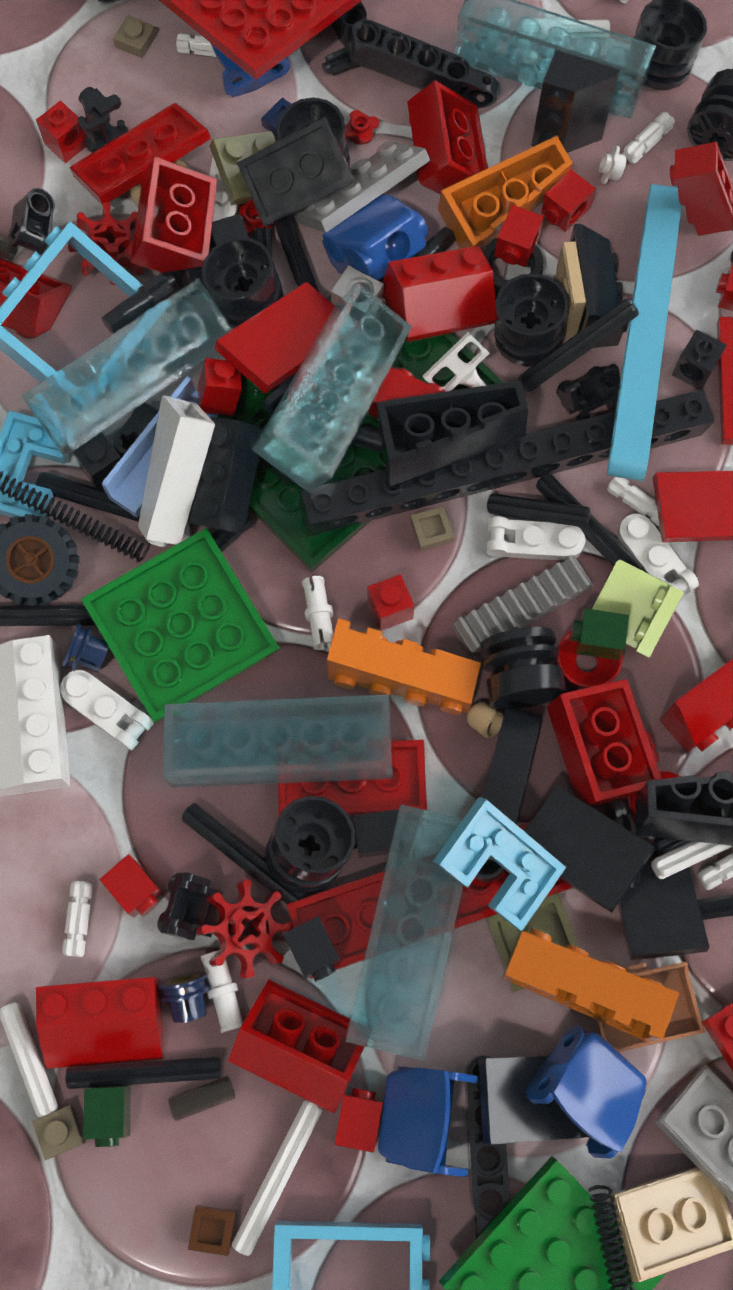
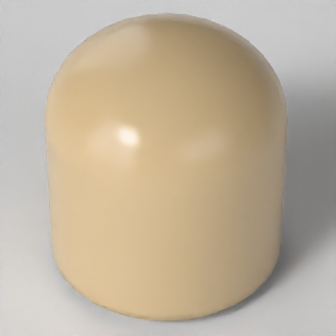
[467,702,504,738]

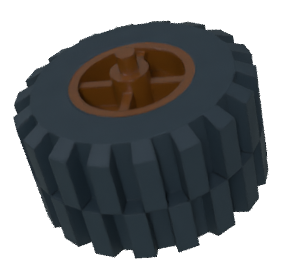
[0,514,80,605]

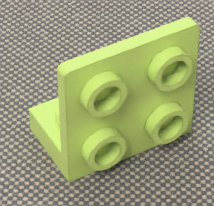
[592,560,684,658]

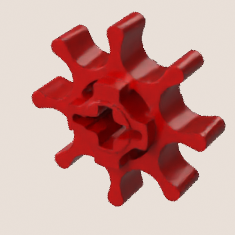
[68,202,144,285]
[196,879,294,979]

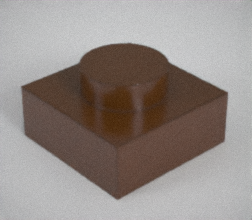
[188,1205,237,1256]

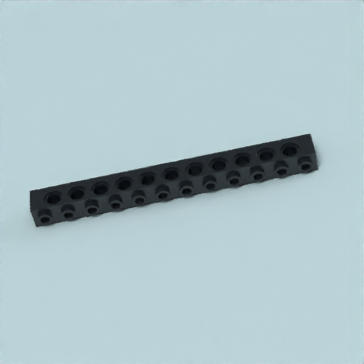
[299,389,714,536]

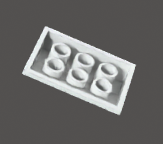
[0,635,71,797]

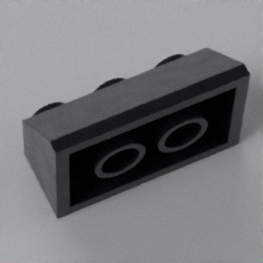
[531,50,620,153]
[570,223,628,348]
[187,416,264,534]

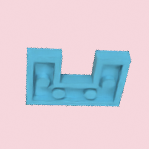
[0,410,77,518]
[433,797,566,931]

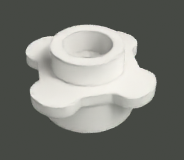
[598,145,626,185]

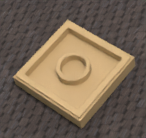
[554,241,586,338]

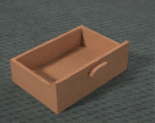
[593,962,705,1052]

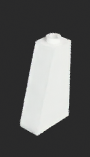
[138,395,215,547]

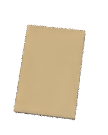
[609,1166,733,1282]

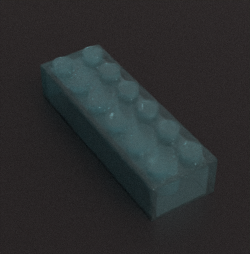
[455,0,656,119]
[21,278,232,455]
[252,283,412,494]
[164,694,393,788]
[345,805,463,1061]

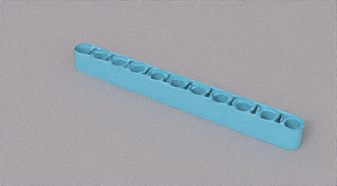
[607,184,682,481]

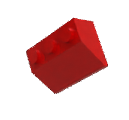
[407,80,488,194]
[130,157,217,273]
[382,246,496,342]
[0,258,72,338]
[660,659,733,754]
[546,679,662,808]
[36,977,164,1069]
[228,979,372,1114]

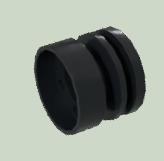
[627,0,707,90]
[687,69,733,161]
[276,97,350,166]
[201,237,284,329]
[494,273,569,367]
[479,627,567,710]
[265,796,355,894]

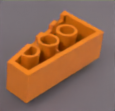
[437,136,573,252]
[327,618,481,715]
[502,929,680,1043]

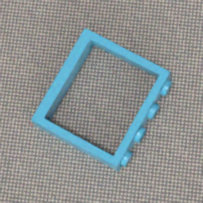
[0,221,167,414]
[272,1220,430,1290]

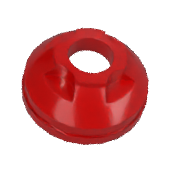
[556,630,623,689]

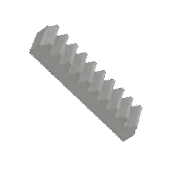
[452,555,593,657]

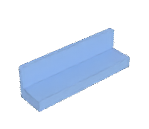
[102,376,218,517]

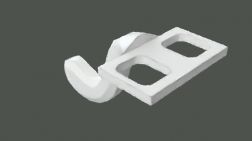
[422,332,490,392]

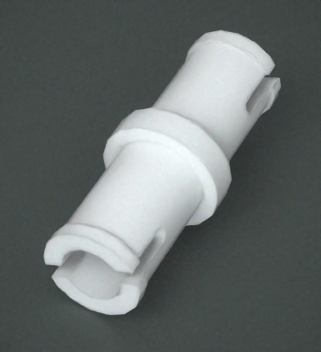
[302,576,334,650]
[200,950,243,1033]

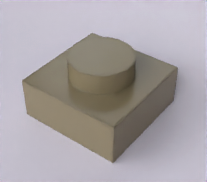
[113,15,157,58]
[410,506,455,552]
[32,1105,86,1160]

